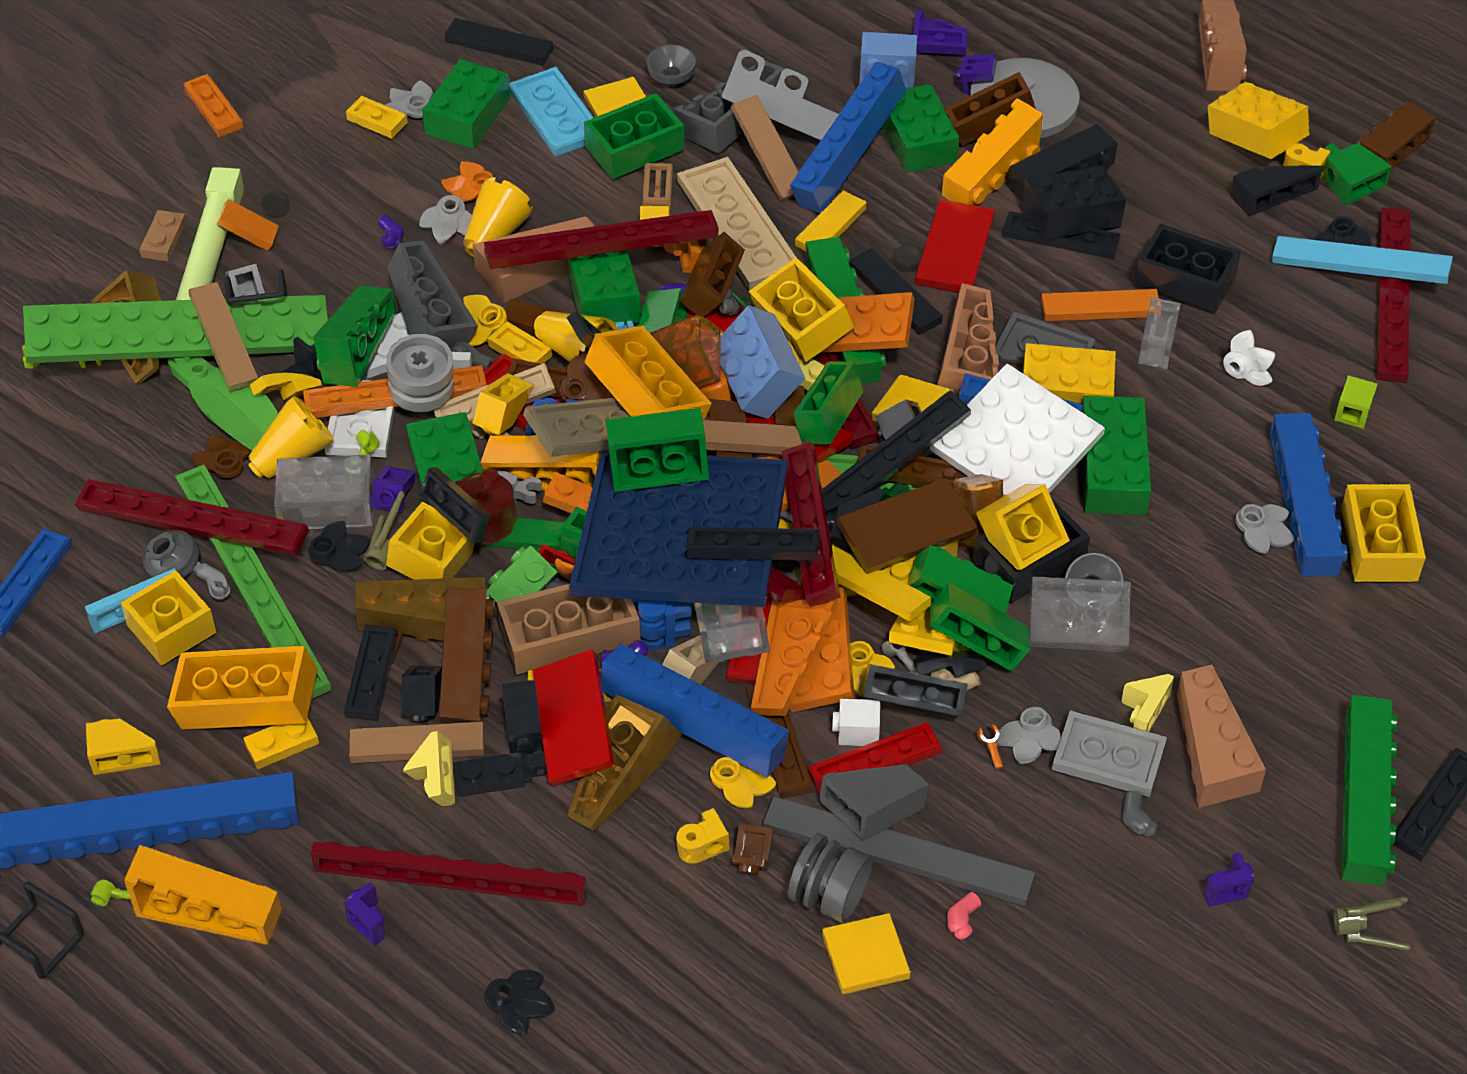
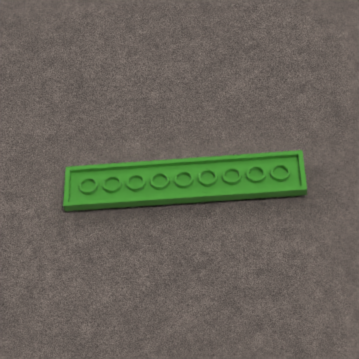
[23,295,328,363]

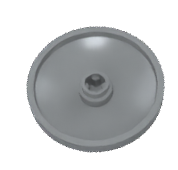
[970,58,1079,138]

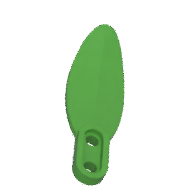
[168,356,278,451]

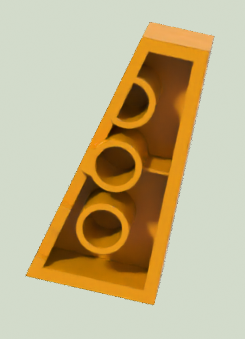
[942,98,1043,206]
[480,435,609,493]
[124,845,282,945]

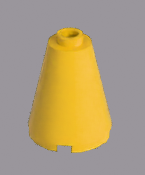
[463,177,534,257]
[534,311,618,362]
[248,396,335,479]

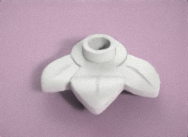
[1223,330,1276,386]

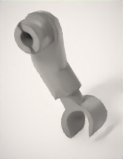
[187,560,230,600]

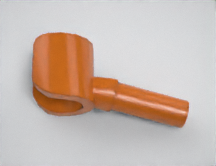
[977,724,1003,770]

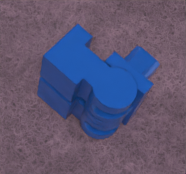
[631,599,691,651]

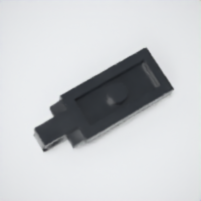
[453,752,548,797]

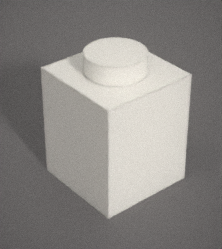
[832,699,880,746]

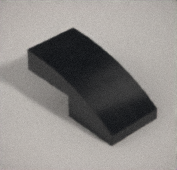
[916,651,987,678]

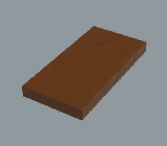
[836,478,978,574]

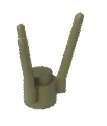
[364,491,405,571]
[1334,896,1410,951]

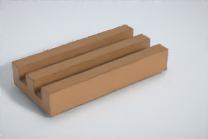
[642,163,673,210]

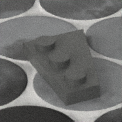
[995,311,1096,364]

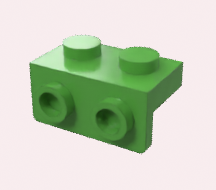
[487,545,559,602]

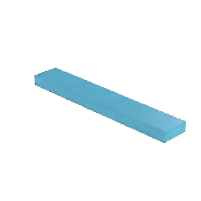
[1272,236,1453,284]

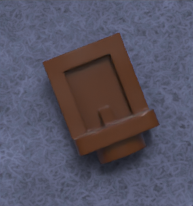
[732,823,774,875]

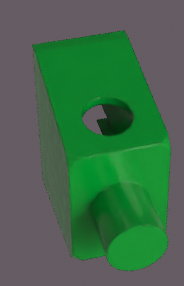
[1323,143,1392,206]

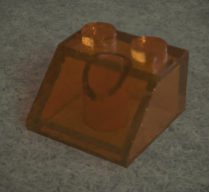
[650,314,721,389]

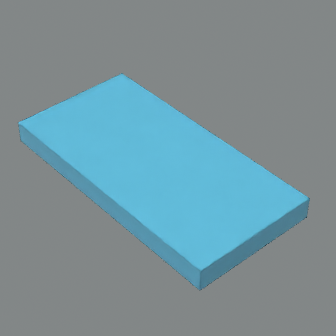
[509,67,594,156]

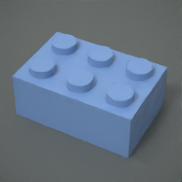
[712,305,805,419]

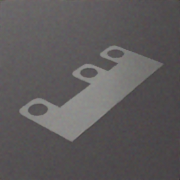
[722,50,839,140]

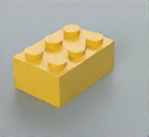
[1208,82,1309,159]
[749,257,854,362]
[1022,343,1116,404]
[1341,484,1426,582]

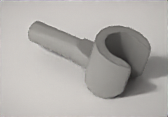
[882,641,919,673]

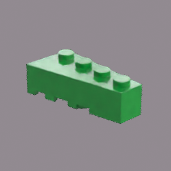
[313,285,397,387]

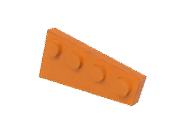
[751,599,837,716]

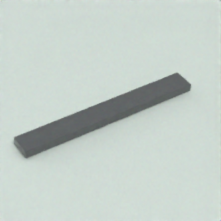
[763,797,1035,906]

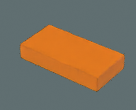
[217,199,279,251]

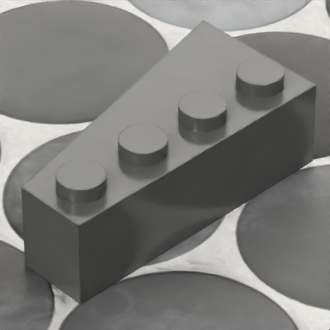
[673,60,787,153]
[387,240,478,350]

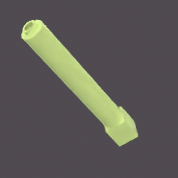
[176,167,244,300]

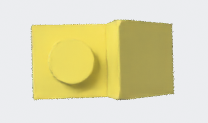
[1121,674,1174,732]
[403,731,455,807]

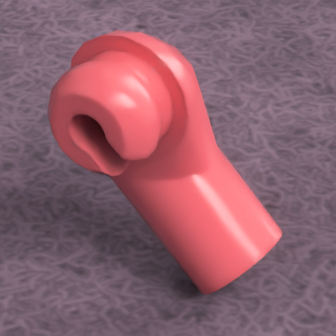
[947,892,981,940]

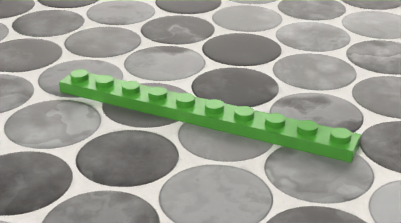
[175,465,331,699]

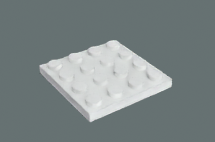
[930,364,1105,498]

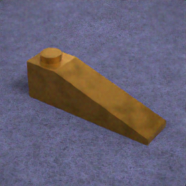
[91,270,161,384]
[567,694,682,831]

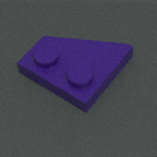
[914,10,967,55]

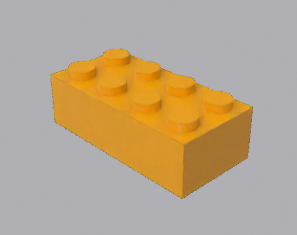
[585,326,712,420]
[167,646,318,729]

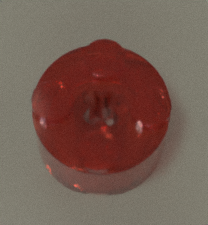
[455,469,518,544]

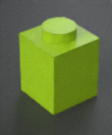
[1334,375,1378,429]

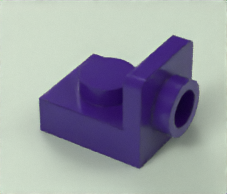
[957,54,997,94]
[373,466,416,513]
[1204,852,1254,907]
[344,883,385,946]

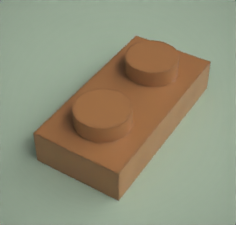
[139,210,187,262]

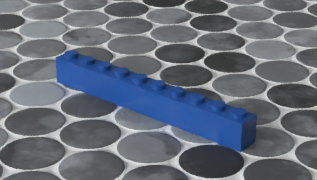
[0,772,300,869]

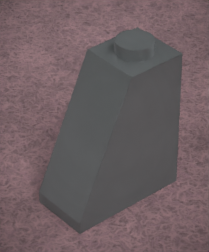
[820,764,929,841]

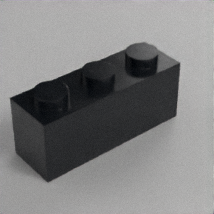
[862,664,968,717]

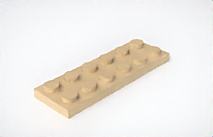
[677,157,796,291]

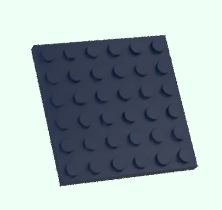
[569,450,788,607]

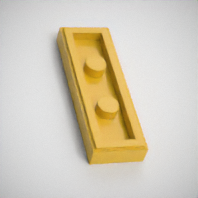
[795,190,867,251]

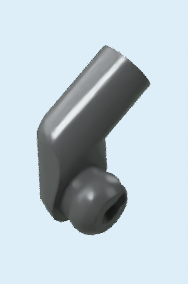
[719,289,740,316]

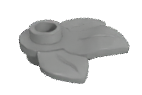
[385,81,433,119]
[419,195,472,245]
[1235,504,1295,554]
[996,707,1061,764]

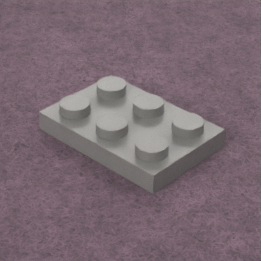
[1052,711,1167,797]

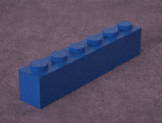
[790,62,906,213]
[1270,413,1347,577]
[601,644,789,778]

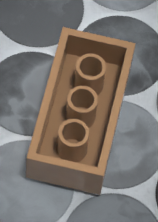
[497,584,640,675]

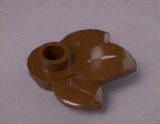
[560,353,615,403]
[191,434,252,478]

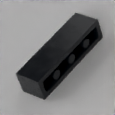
[1007,124,1118,201]

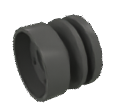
[788,833,873,924]

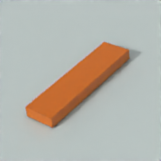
[1041,289,1161,322]

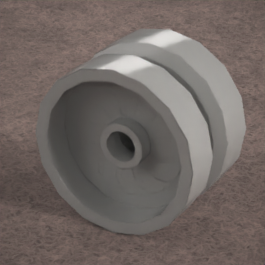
[386,334,454,412]

